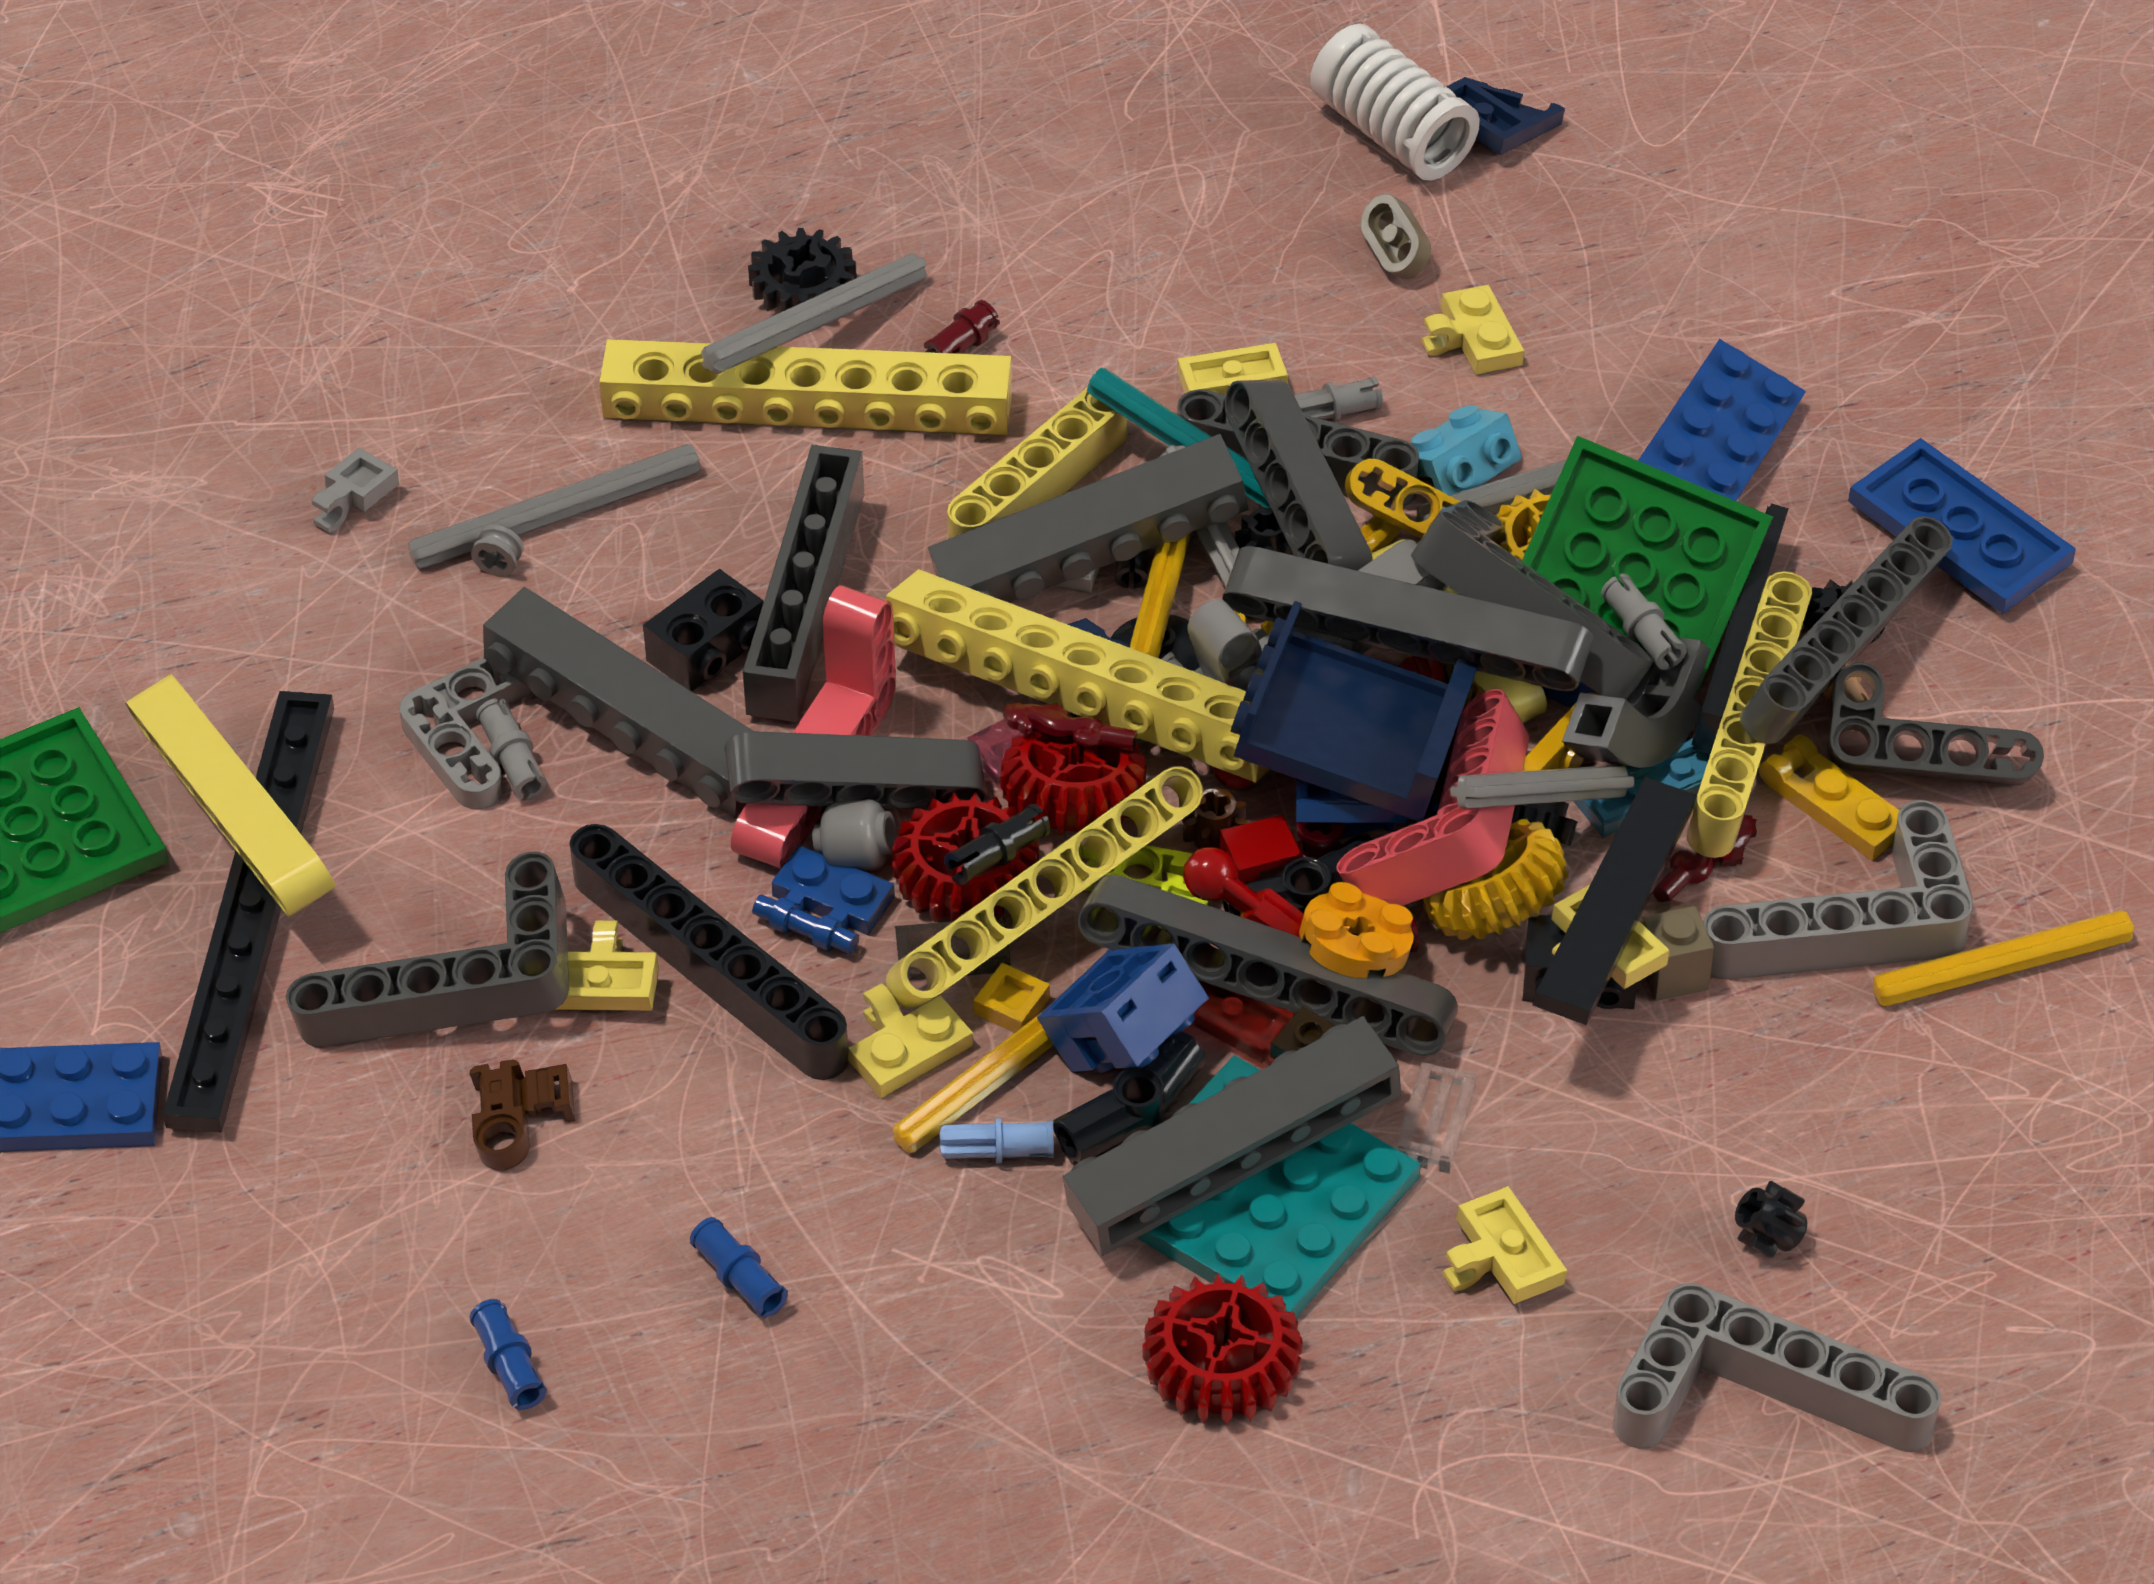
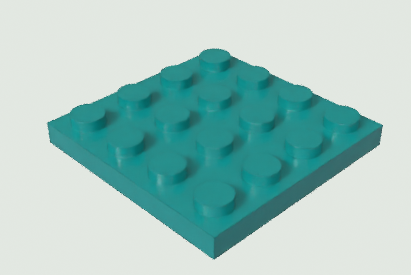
[1137,1055,1421,1318]

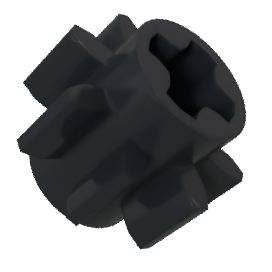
[1235,508,1293,555]
[1511,802,1578,846]
[1735,1181,1808,1258]

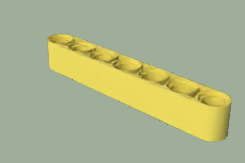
[1686,571,1812,858]
[125,673,336,918]
[886,767,1203,1009]

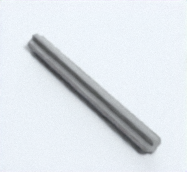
[701,253,927,374]
[408,444,700,569]

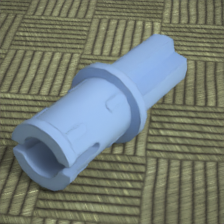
[940,1118,1054,1164]

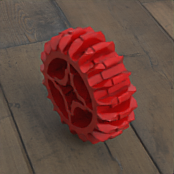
[1000,729,1147,835]
[892,792,1040,923]
[1142,1272,1303,1426]

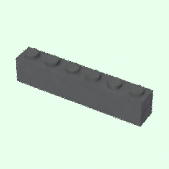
[928,434,1249,603]
[743,445,865,722]
[483,587,753,818]
[1063,1016,1401,1256]

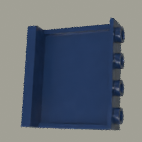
[1230,601,1478,822]

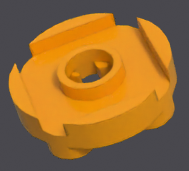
[1299,882,1414,979]

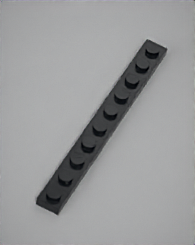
[163,691,334,1133]

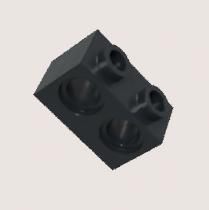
[643,568,764,692]

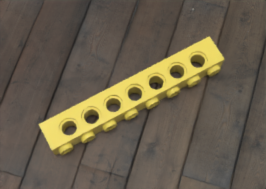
[599,339,1012,435]
[885,569,1270,783]

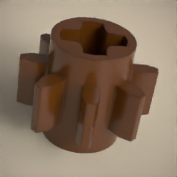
[1182,788,1248,849]

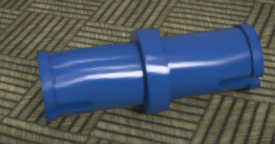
[690,1217,788,1317]
[469,1299,546,1410]

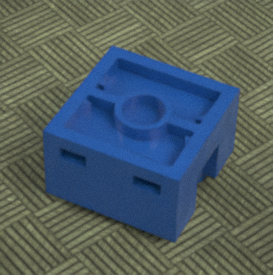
[1037,943,1209,1073]

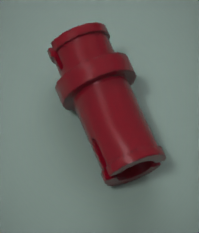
[924,300,1000,354]

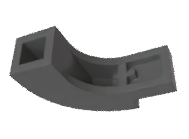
[1562,637,1711,768]

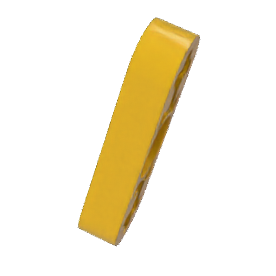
[1345,459,1461,539]

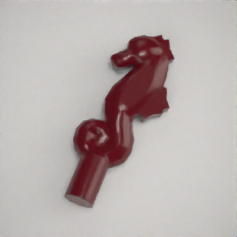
[1003,702,1137,752]
[1652,814,1757,902]

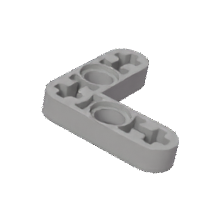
[399,657,533,809]

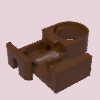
[469,1059,575,1170]

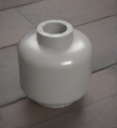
[812,799,897,871]

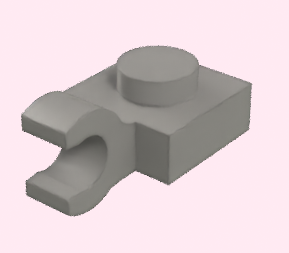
[311,448,399,533]

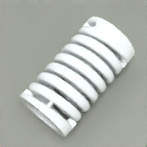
[1310,24,1480,181]

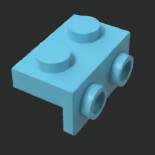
[1411,405,1521,495]

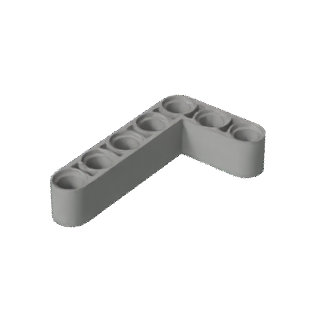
[1187,539,1447,691]
[1703,800,1973,979]
[1613,1283,1941,1452]

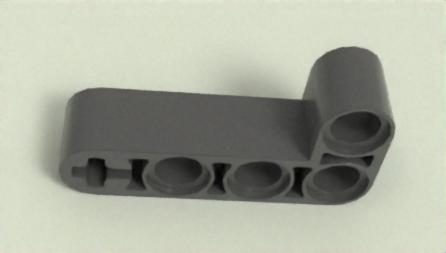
[1827,662,2044,785]

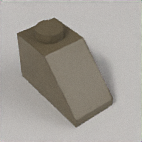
[1639,900,1714,1001]

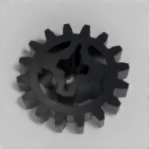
[748,228,857,312]

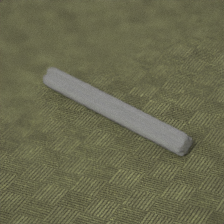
[1450,765,1634,809]

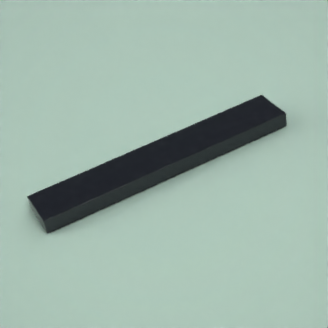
[1691,503,1789,754]
[1533,777,1697,1025]

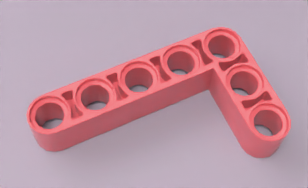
[731,585,896,869]
[1336,689,1530,906]

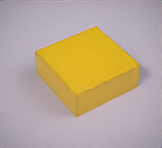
[973,963,1050,1033]

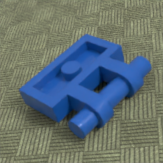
[752,845,895,954]

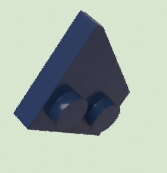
[1446,77,1565,155]

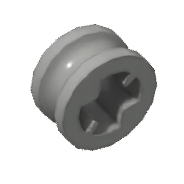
[471,525,524,576]

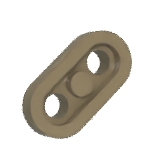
[1361,194,1431,279]

